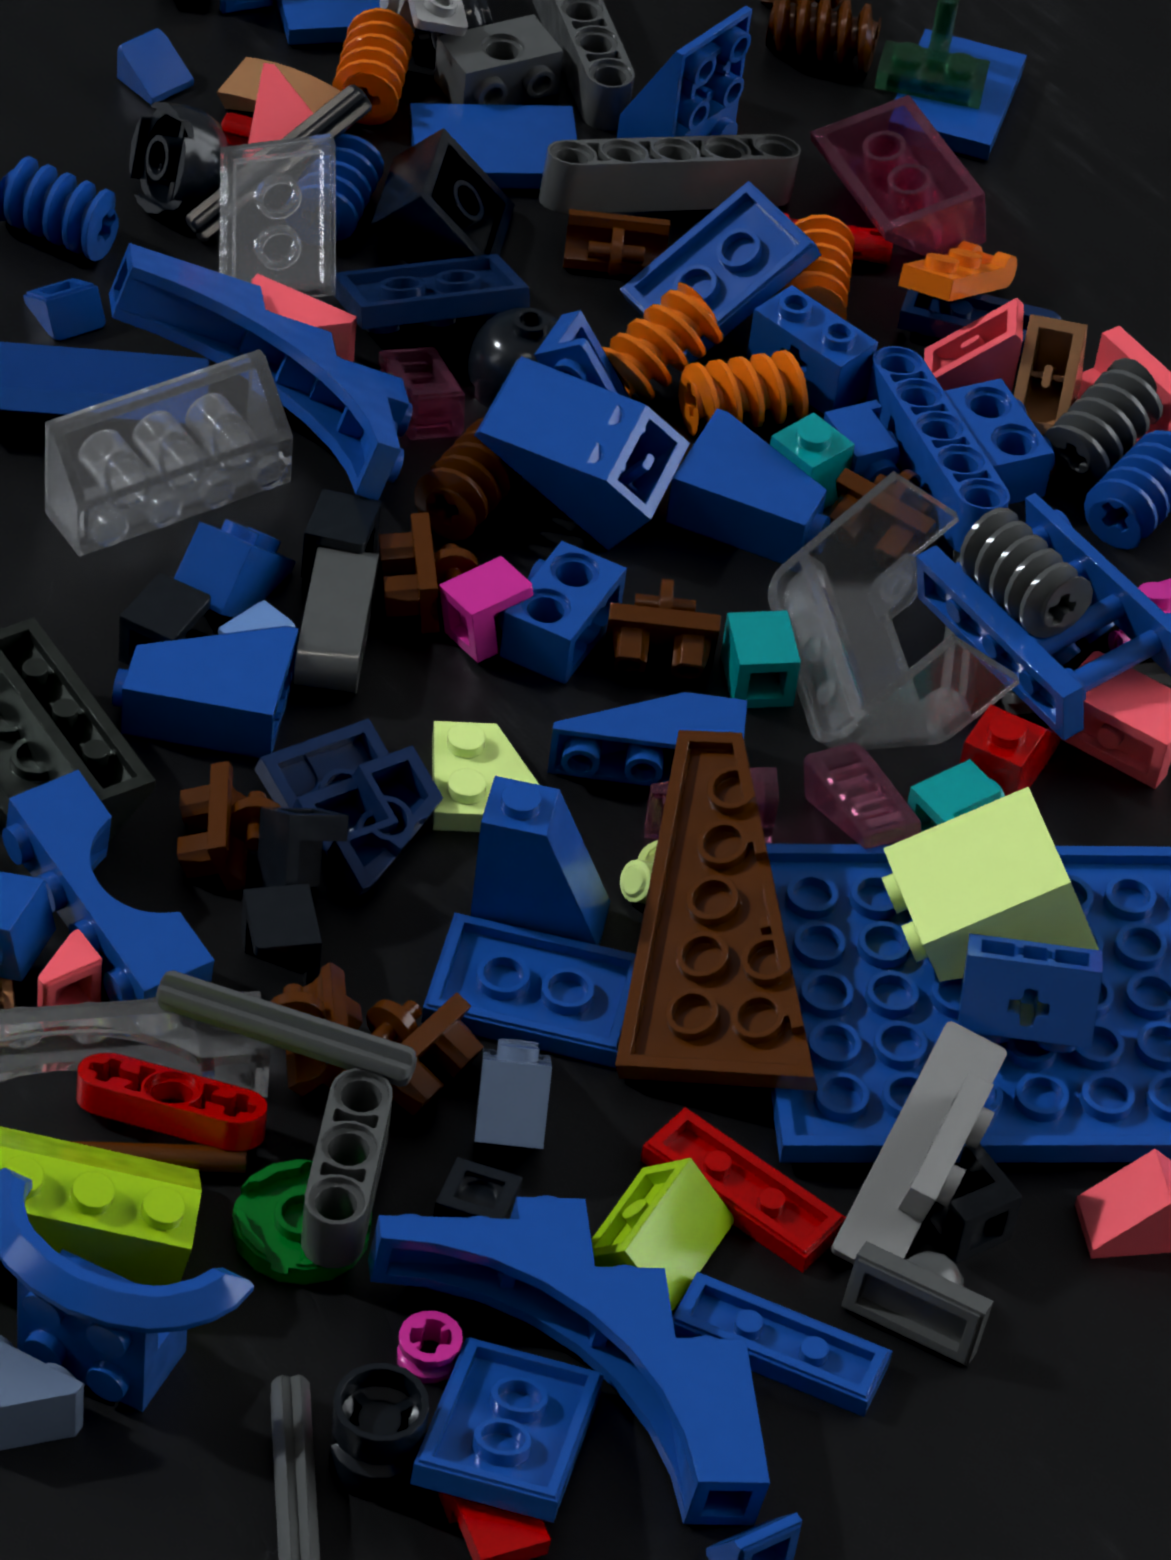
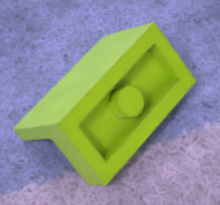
[591,1158,734,1311]

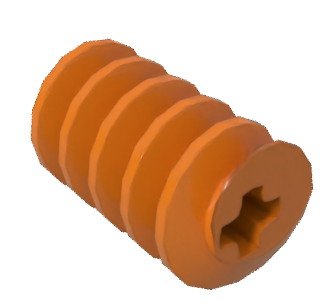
[332,8,415,126]
[778,215,854,320]
[602,282,723,402]
[678,350,809,437]

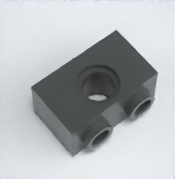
[434,14,563,105]

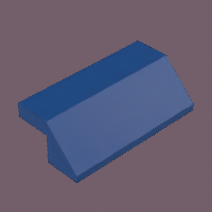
[0,342,211,429]

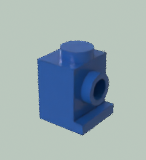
[823,399,900,483]

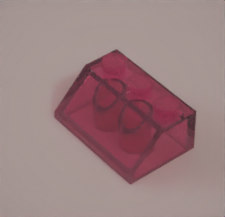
[810,95,986,257]

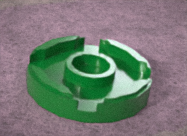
[231,1159,372,1285]

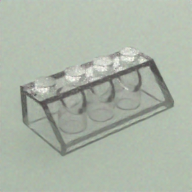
[45,349,293,557]

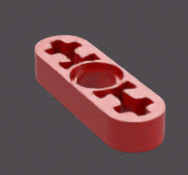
[76,1053,268,1151]

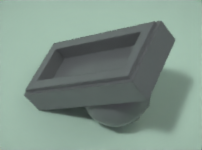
[841,1241,994,1367]

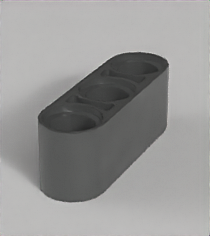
[294,546,380,694]
[301,1068,393,1268]

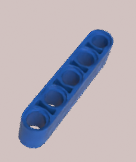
[865,346,1010,553]

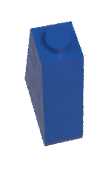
[666,408,830,569]
[112,626,299,758]
[470,776,611,946]

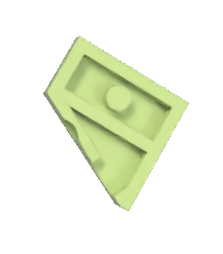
[432,721,540,832]

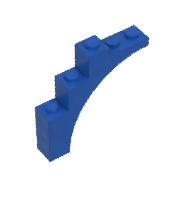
[109,243,413,500]
[368,1195,770,1525]

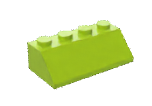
[0,1126,202,1286]

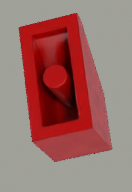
[959,704,1061,796]

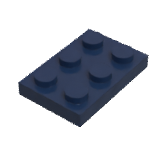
[332,253,530,334]

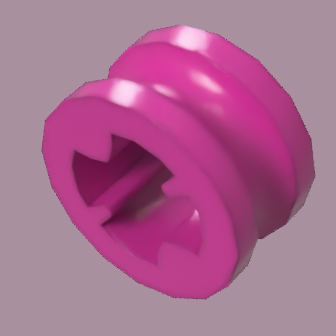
[397,1311,463,1384]

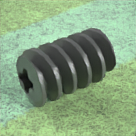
[1043,358,1163,481]
[960,508,1093,638]

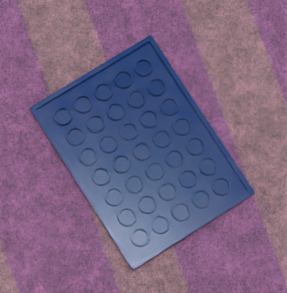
[766,844,1171,1163]

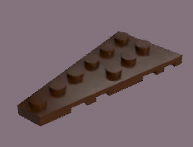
[615,730,818,1091]

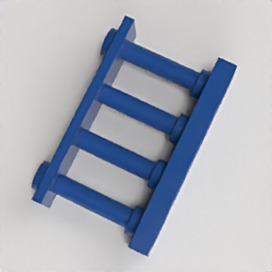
[916,493,1171,741]

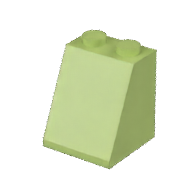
[882,786,1099,981]

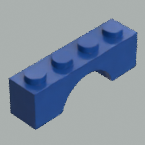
[2,770,215,1030]

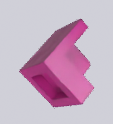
[439,556,533,663]

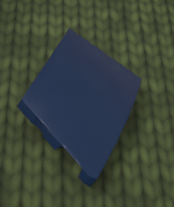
[254,718,443,896]

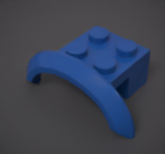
[0,1168,254,1412]

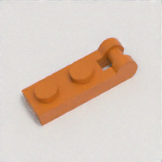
[898,241,1017,302]

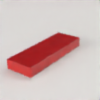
[640,1107,846,1273]

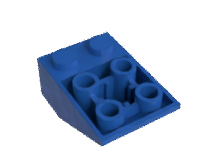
[617,6,752,138]
[474,356,690,551]

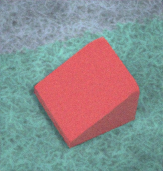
[37,929,102,1028]

